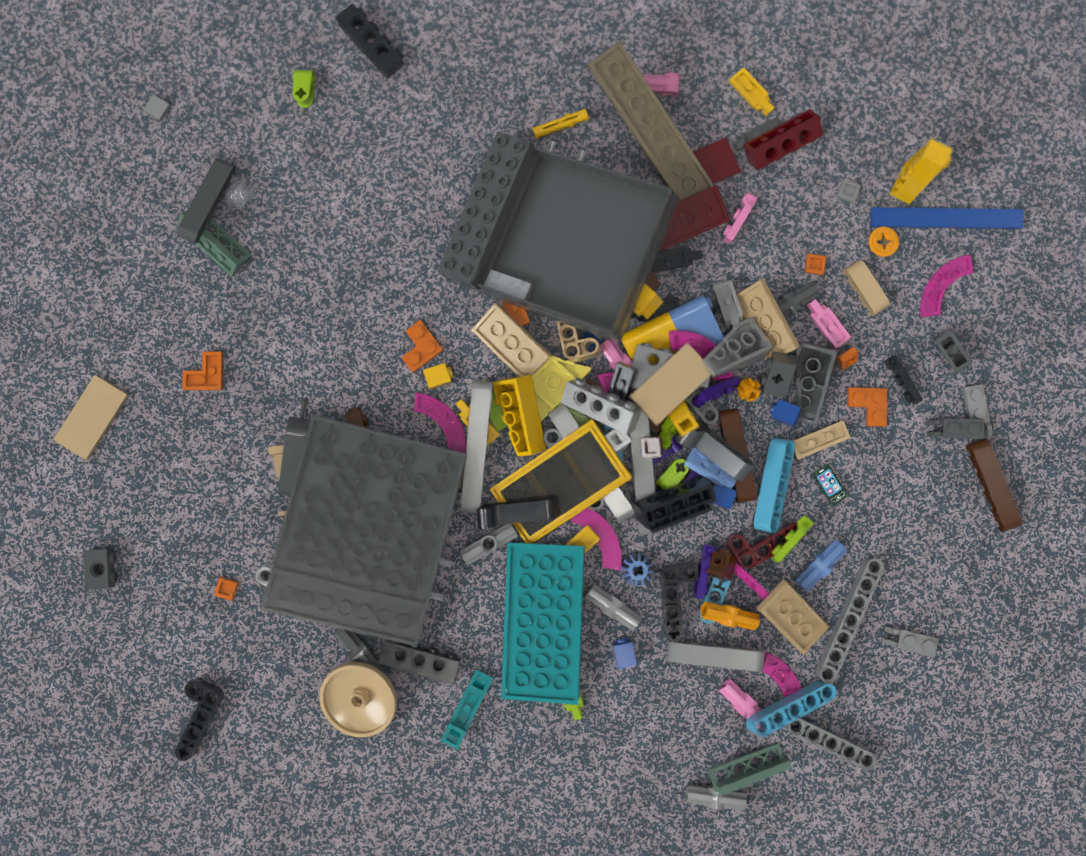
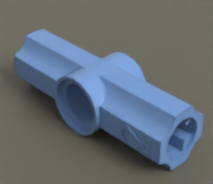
[795,539,847,592]

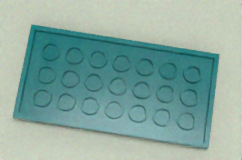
[501,542,585,705]

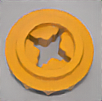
[868,227,899,257]

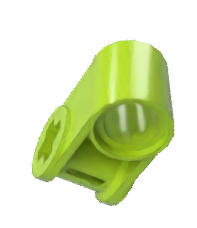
[292,70,315,108]
[655,459,689,490]

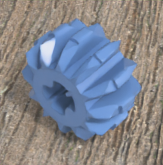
[621,553,654,587]

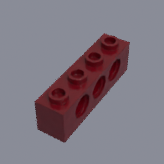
[743,109,823,170]

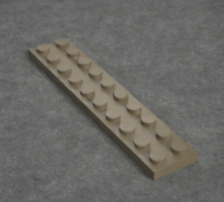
[587,41,726,205]

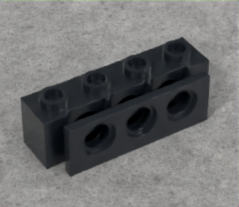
[632,476,716,533]

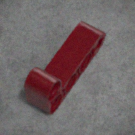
[726,522,806,569]

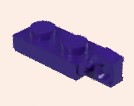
[693,545,716,600]

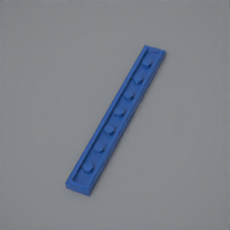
[871,207,1023,229]

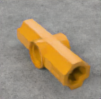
[700,601,760,630]

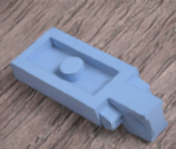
[684,448,736,489]

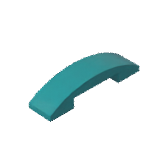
[440,669,493,750]

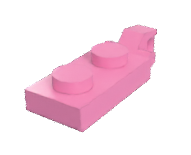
[723,192,758,244]
[807,299,851,349]

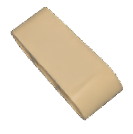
[843,260,890,316]

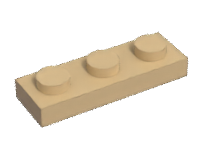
[793,420,851,460]

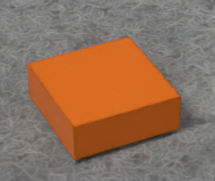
[804,253,826,275]
[838,347,858,370]
[214,577,239,601]

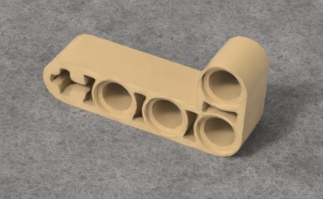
[557,321,602,363]

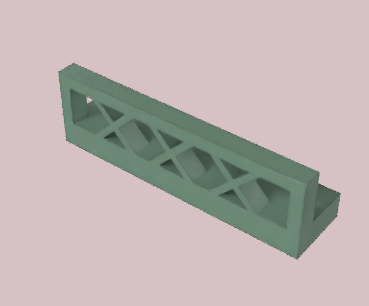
[177,211,252,277]
[708,743,792,795]

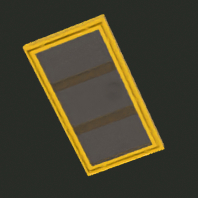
[490,419,632,543]

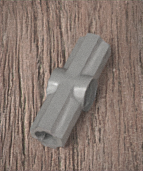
[460,523,518,565]
[585,584,642,631]
[685,784,747,811]

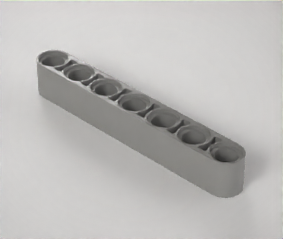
[461,380,493,513]
[629,403,658,535]
[548,404,635,524]
[815,557,884,683]

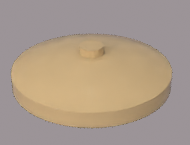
[319,662,397,737]

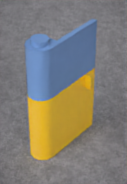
[621,295,724,365]

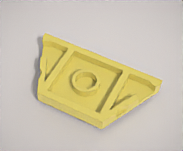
[532,356,591,422]

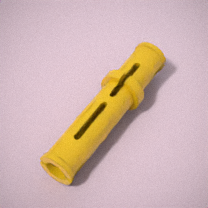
[532,108,589,139]

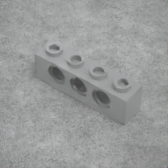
[631,343,711,390]
[561,378,642,434]

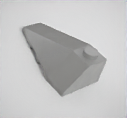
[703,317,773,377]

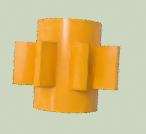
[737,377,761,402]

